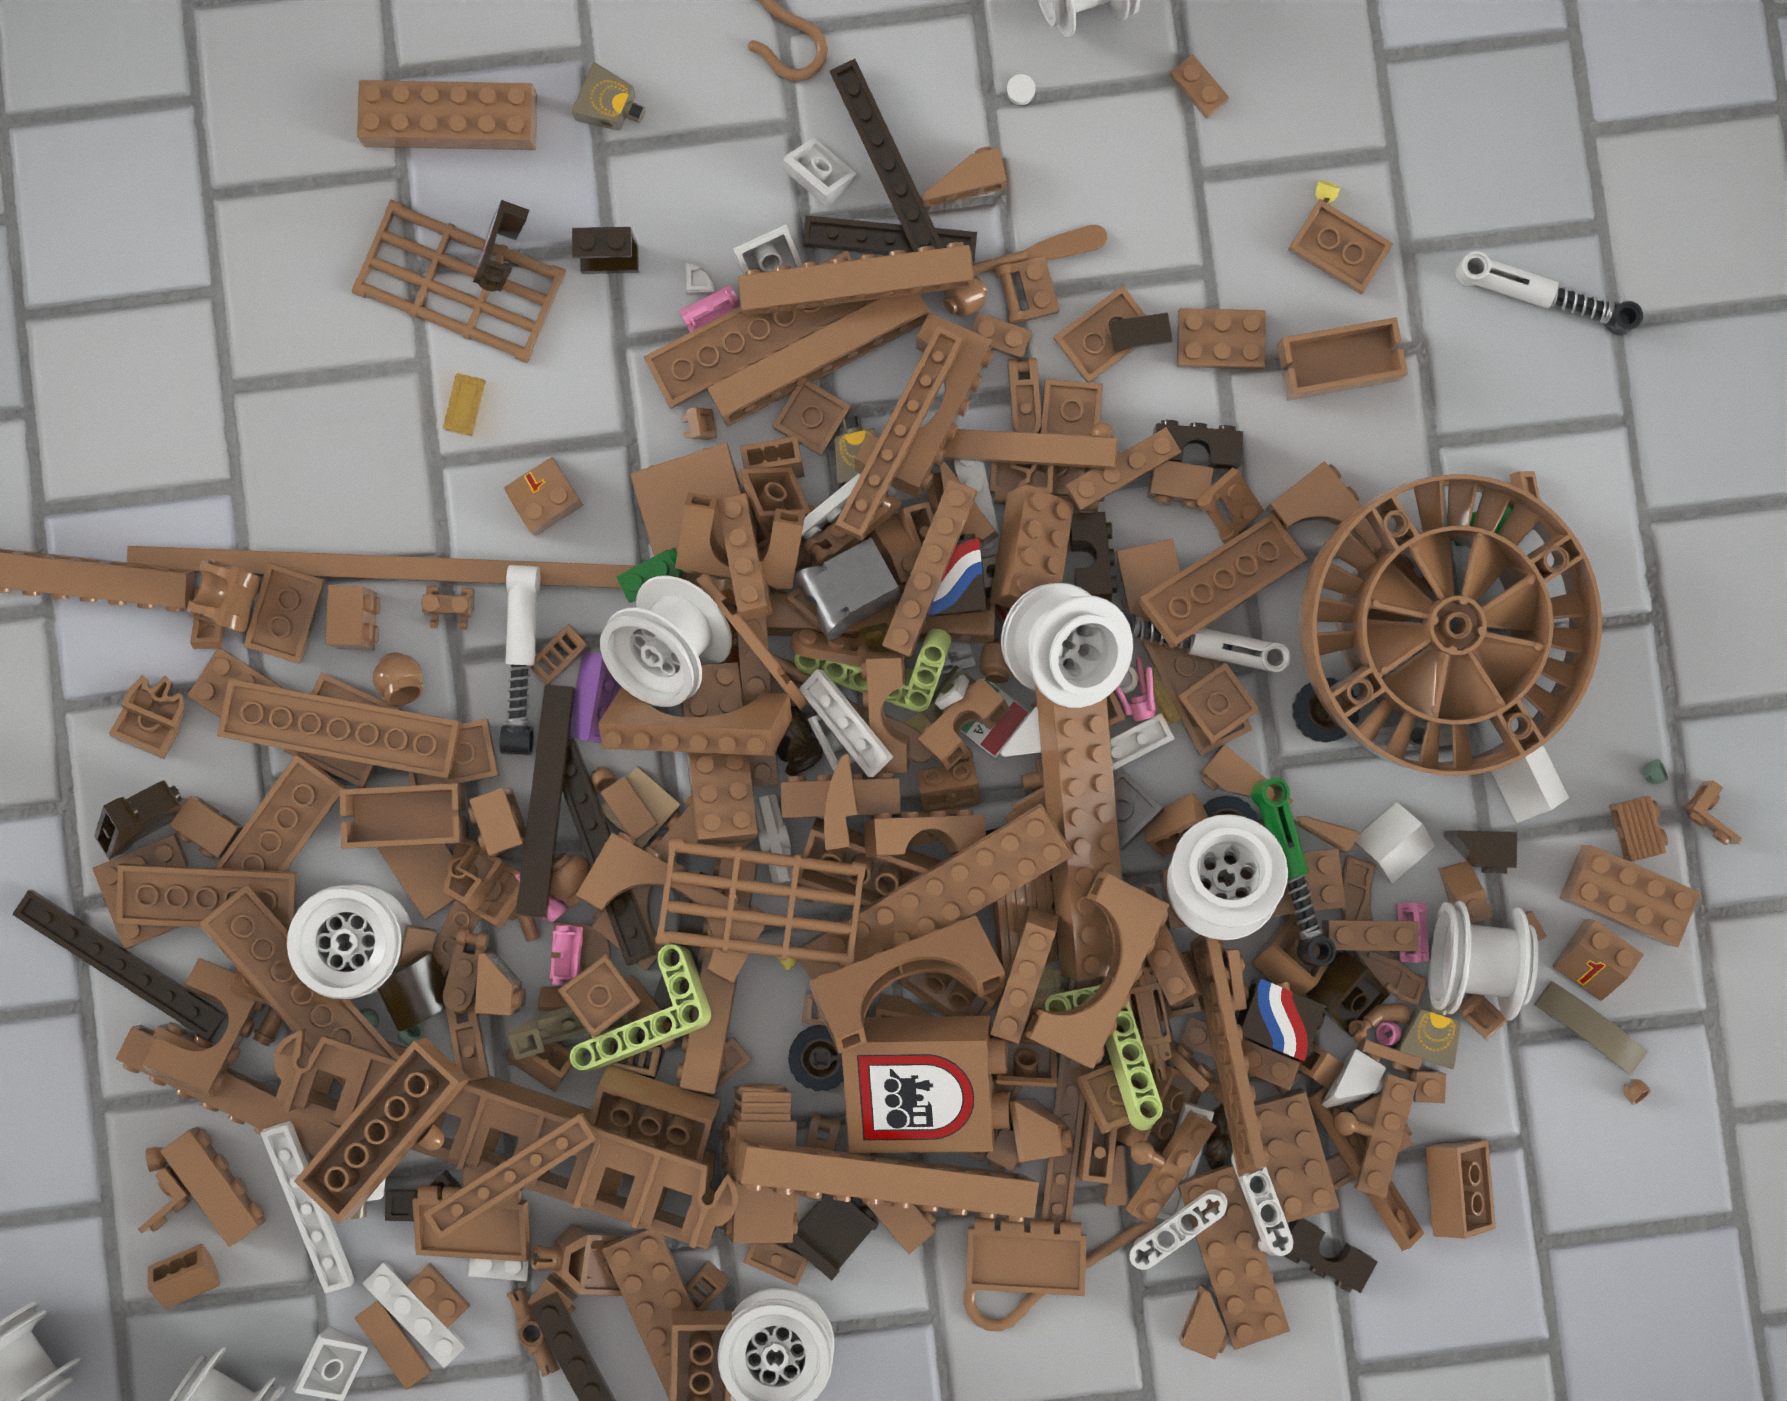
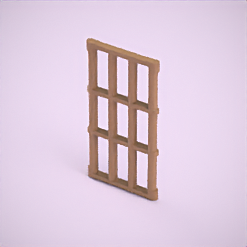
[352,199,566,363]
[655,837,867,968]

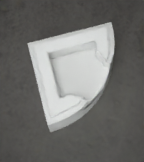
[685,263,715,294]
[935,674,970,710]

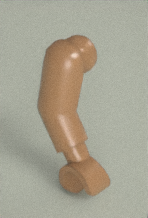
[1349,1003,1411,1042]

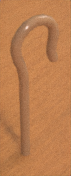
[748,0,828,81]
[963,1220,1157,1331]

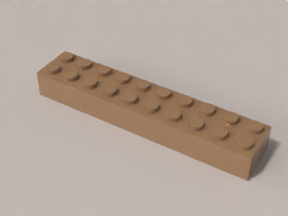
[1035,684,1122,981]
[731,1138,1039,1222]

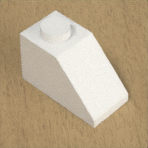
[1322,1049,1386,1108]

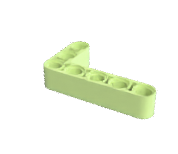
[794,629,951,712]
[570,944,711,1071]
[1040,985,1163,1130]

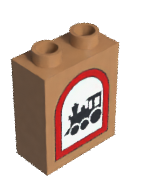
[842,1016,1011,1153]

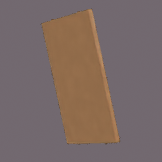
[630,443,772,607]

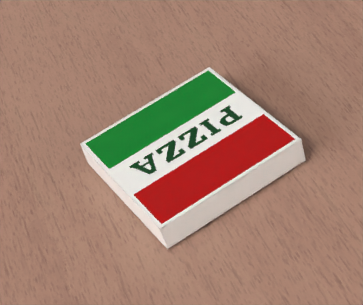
[960,677,1030,758]

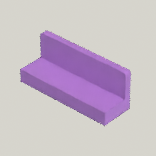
[569,652,621,744]

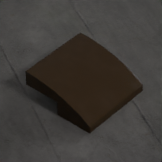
[377,951,446,1032]

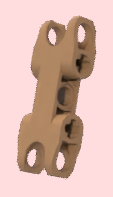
[186,559,262,633]

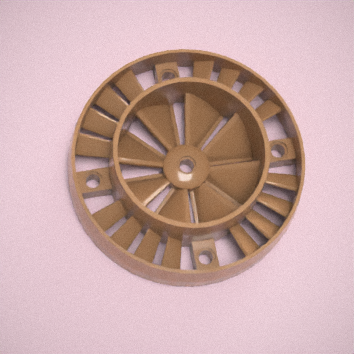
[1299,474,1602,776]

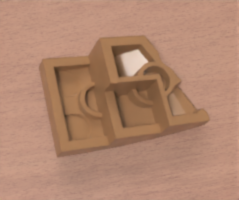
[443,838,521,930]

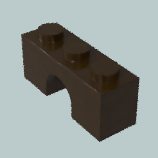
[1153,420,1244,470]
[1070,512,1117,602]
[1284,1218,1378,1293]

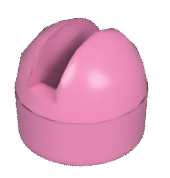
[1376,1022,1402,1046]

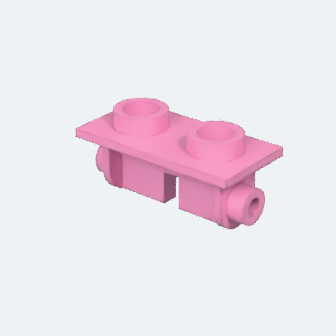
[679,285,741,332]
[1396,902,1430,962]
[549,925,583,985]

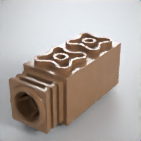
[719,1083,799,1244]

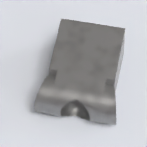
[794,538,901,641]

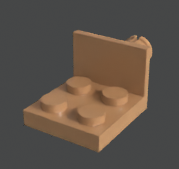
[531,1225,628,1296]

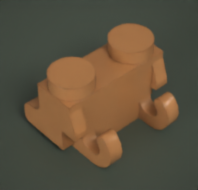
[421,586,475,630]

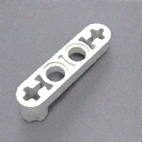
[1230,1149,1293,1256]
[1129,1190,1228,1270]

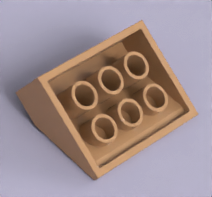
[589,1065,721,1163]

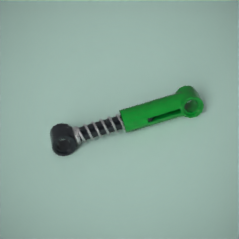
[1251,778,1336,966]

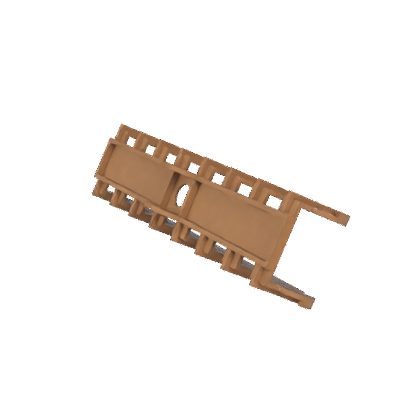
[274,1029,739,1250]

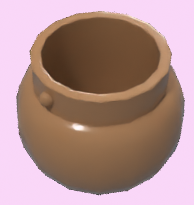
[373,652,423,706]
[550,853,591,907]

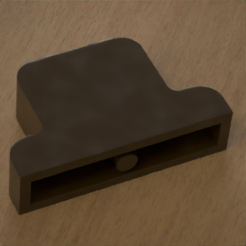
[94,780,182,860]

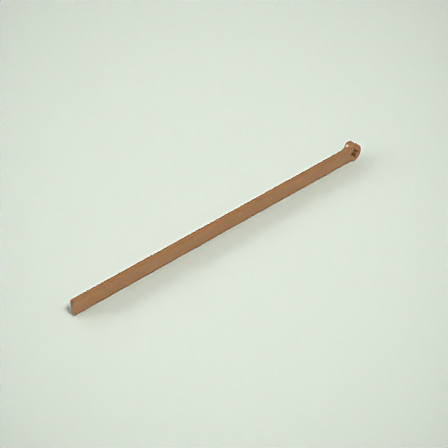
[127,546,637,589]

